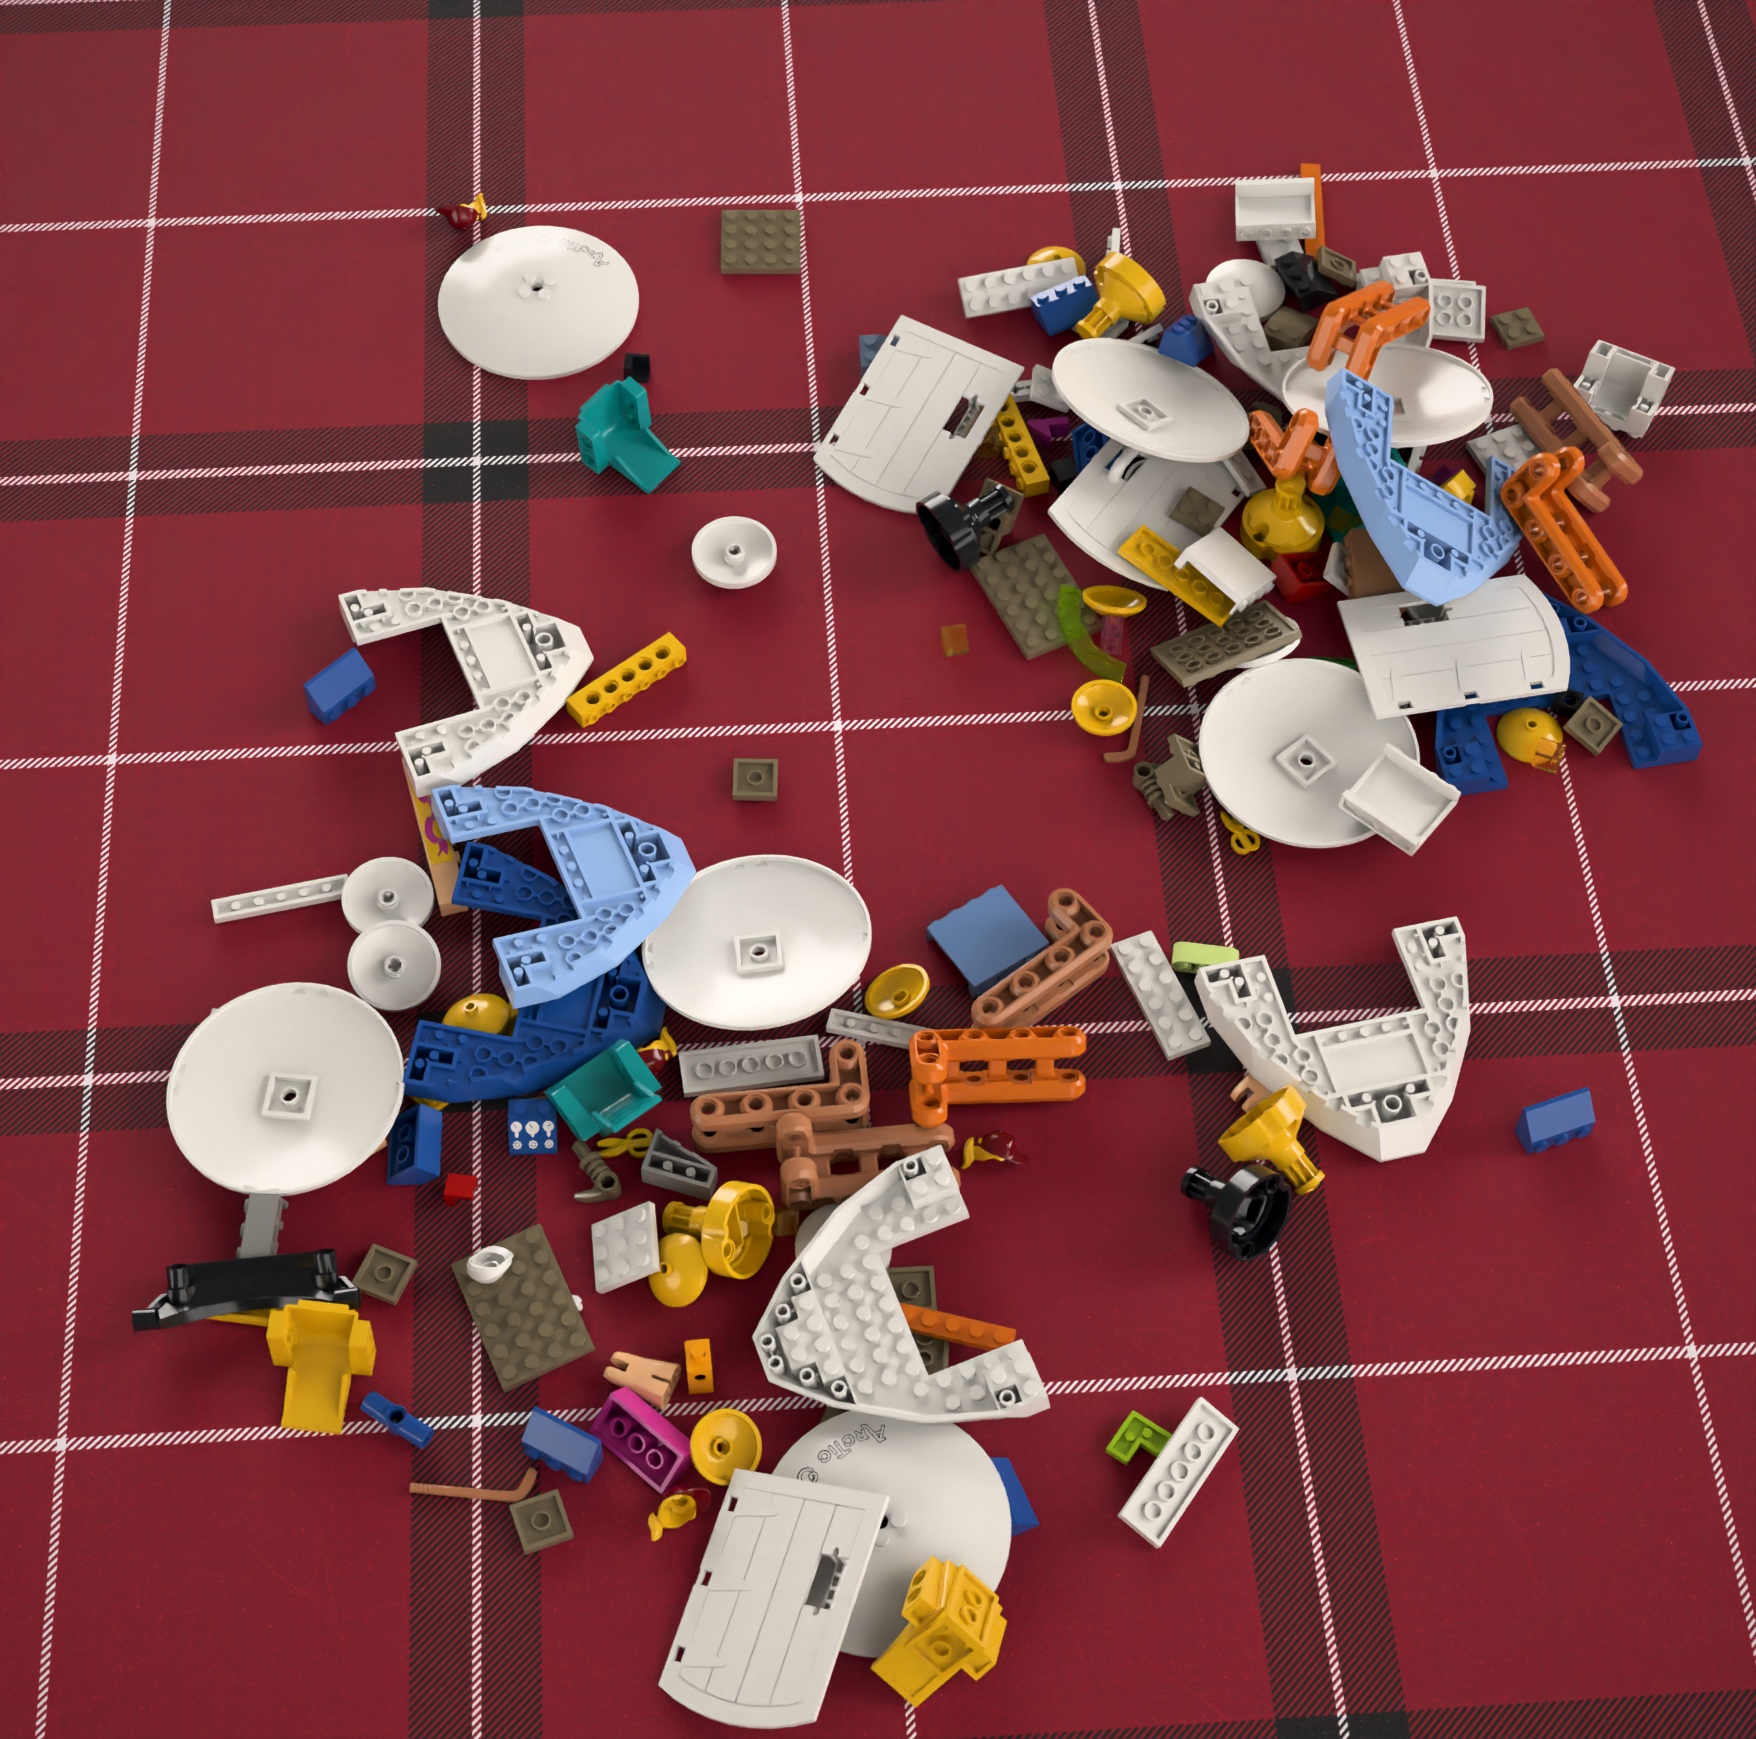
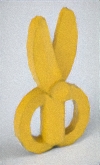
[1220,811,1260,855]
[597,1128,653,1158]

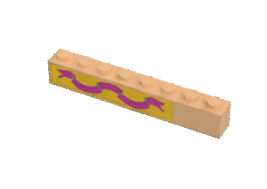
[402,759,468,916]

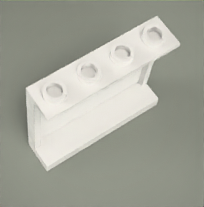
[1235,178,1316,241]
[1174,527,1277,615]
[1338,743,1461,857]

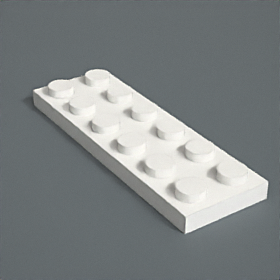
[957,257,1078,319]
[1109,930,1211,1061]
[678,1034,824,1098]
[1118,1397,1239,1548]

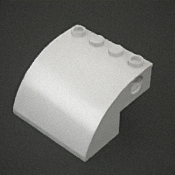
[1574,340,1675,438]

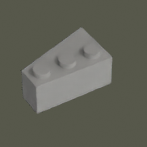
[641,1128,718,1201]
[236,1193,289,1259]

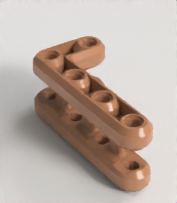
[1509,368,1643,513]
[970,888,1113,1029]
[690,1039,870,1154]
[775,1113,961,1211]

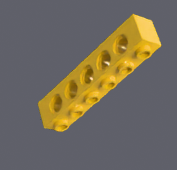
[982,393,1050,498]
[566,632,686,728]

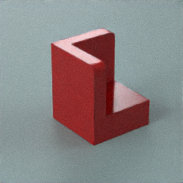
[444,1173,479,1206]

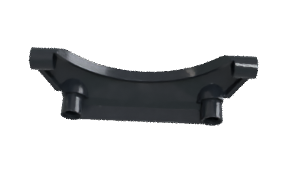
[132,1248,362,1332]

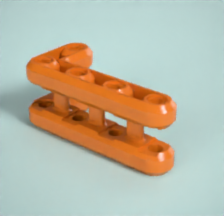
[1306,280,1431,381]
[1248,408,1341,496]
[1500,446,1628,614]
[909,1026,1086,1128]

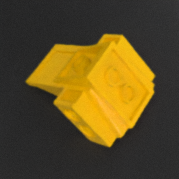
[266,1300,376,1435]
[871,1556,1007,1708]

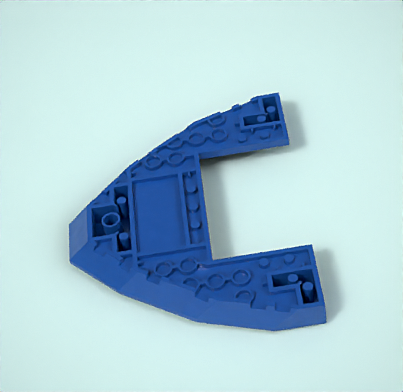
[1435,591,1703,796]
[402,841,667,1103]

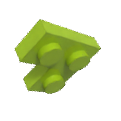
[1106,1410,1172,1466]

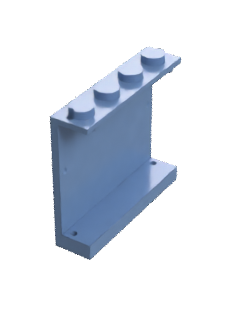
[926,884,1049,998]

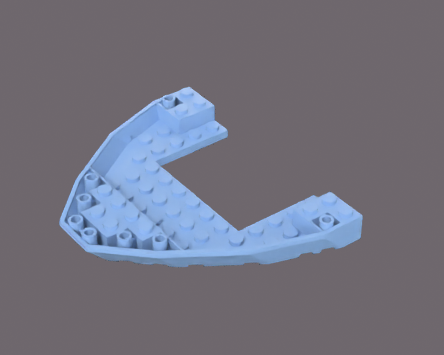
[1325,367,1523,607]
[431,785,696,1009]

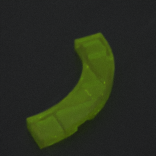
[1057,584,1127,684]

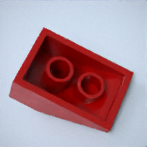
[1269,551,1336,603]

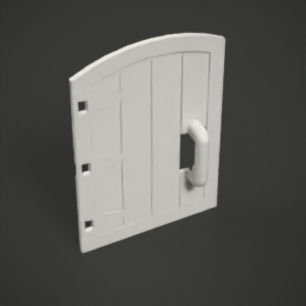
[813,315,1024,514]
[1047,438,1246,591]
[1337,574,1570,720]
[658,1468,889,1729]

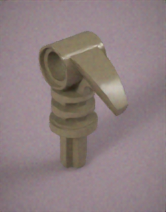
[1132,762,1174,821]
[572,1140,622,1203]

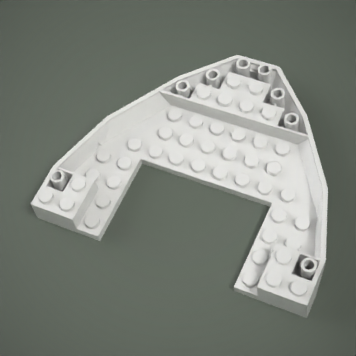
[1189,252,1433,406]
[338,587,594,798]
[1194,916,1471,1162]
[752,1144,1050,1423]

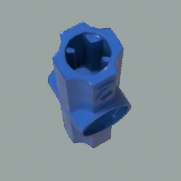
[360,1391,434,1449]

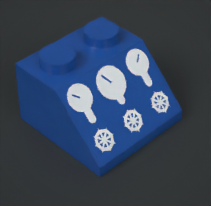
[508,1098,558,1155]

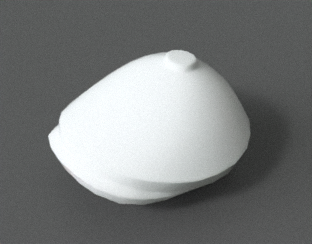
[467,1246,513,1284]

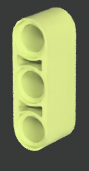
[1171,942,1239,974]

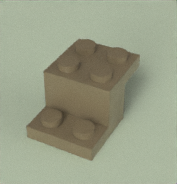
[977,478,1025,555]
[1154,733,1208,817]

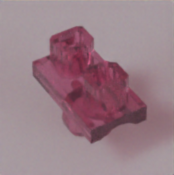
[1099,614,1124,655]

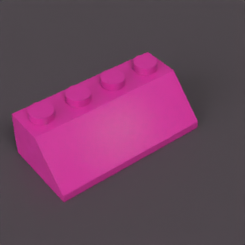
[589,1386,693,1494]

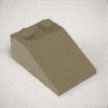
[1263,306,1319,352]

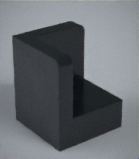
[623,353,651,383]

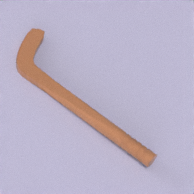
[1103,675,1150,763]
[409,1468,538,1503]

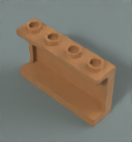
[1343,529,1406,616]

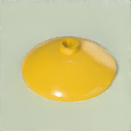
[1027,246,1086,276]
[1082,585,1147,619]
[1071,679,1137,736]
[1496,708,1563,763]
[865,964,930,1019]
[442,993,511,1035]
[648,1233,708,1307]
[690,1408,762,1486]

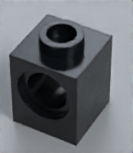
[1049,457,1079,494]
[1549,688,1584,719]

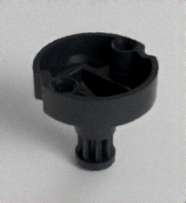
[916,484,1014,574]
[1180,1164,1292,1262]

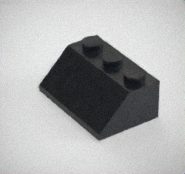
[1274,251,1339,314]

